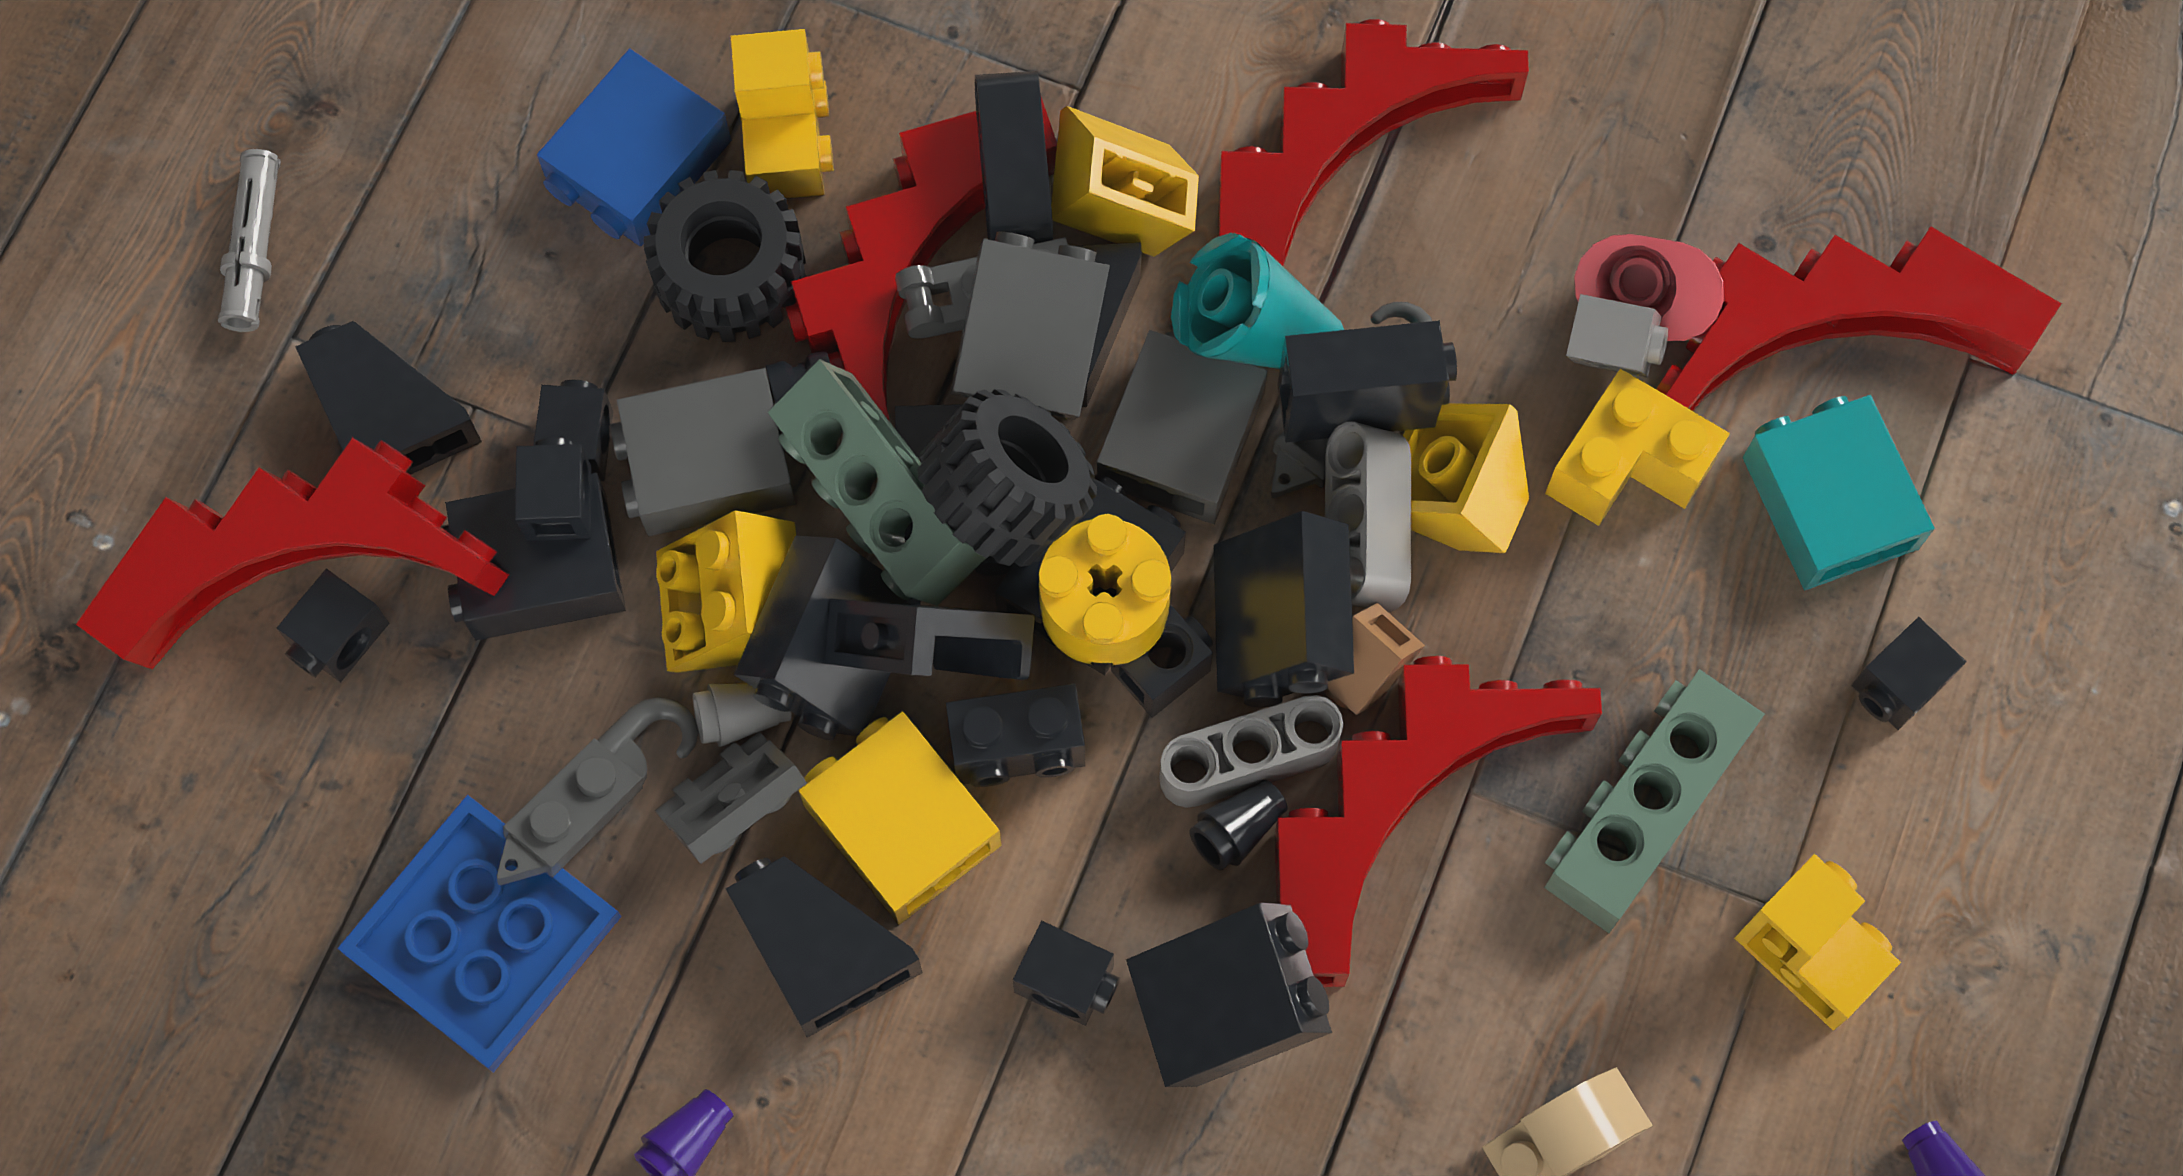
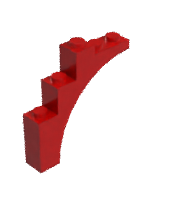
[1218,19,1529,267]
[785,97,1057,422]
[1656,226,2062,412]
[76,438,509,670]
[1275,656,1602,987]

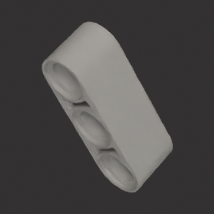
[1325,422,1411,612]
[1159,695,1343,808]

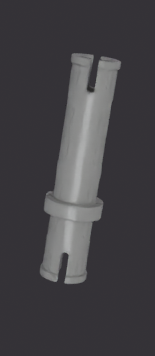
[218,149,281,332]

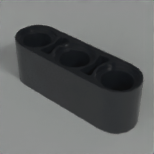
[974,71,1053,244]

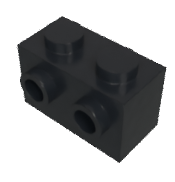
[946,683,1085,787]

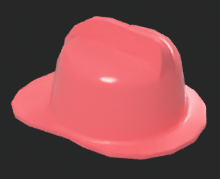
[1574,234,1724,341]

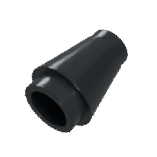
[1189,780,1288,870]

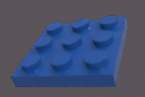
[337,795,622,1073]

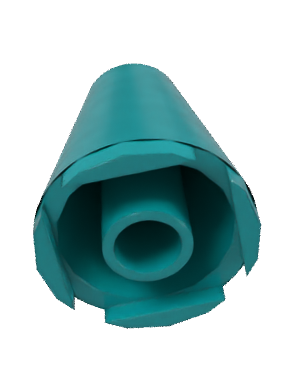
[1171,233,1344,369]

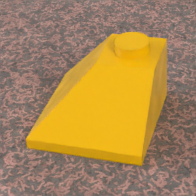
[1403,403,1529,553]

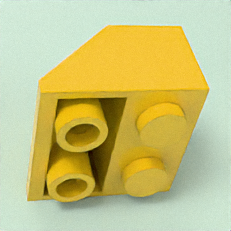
[1051,106,1199,257]
[656,510,796,673]

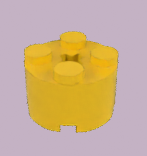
[1039,514,1171,665]

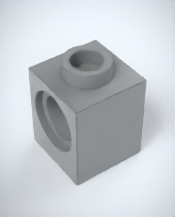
[1566,294,1668,378]

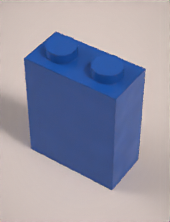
[537,48,732,247]

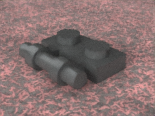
[655,732,807,864]

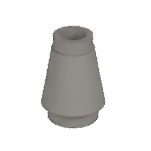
[693,684,791,747]

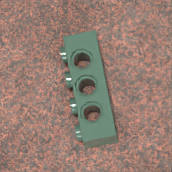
[767,359,986,606]
[1544,669,1765,933]

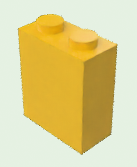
[798,711,1002,925]

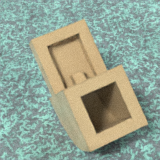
[1482,1067,1653,1176]

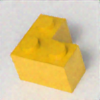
[731,29,834,198]
[1545,369,1730,526]
[1734,854,1901,1031]

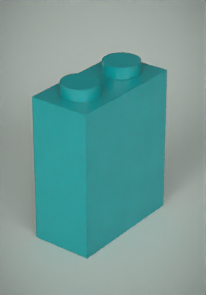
[1743,394,1935,591]

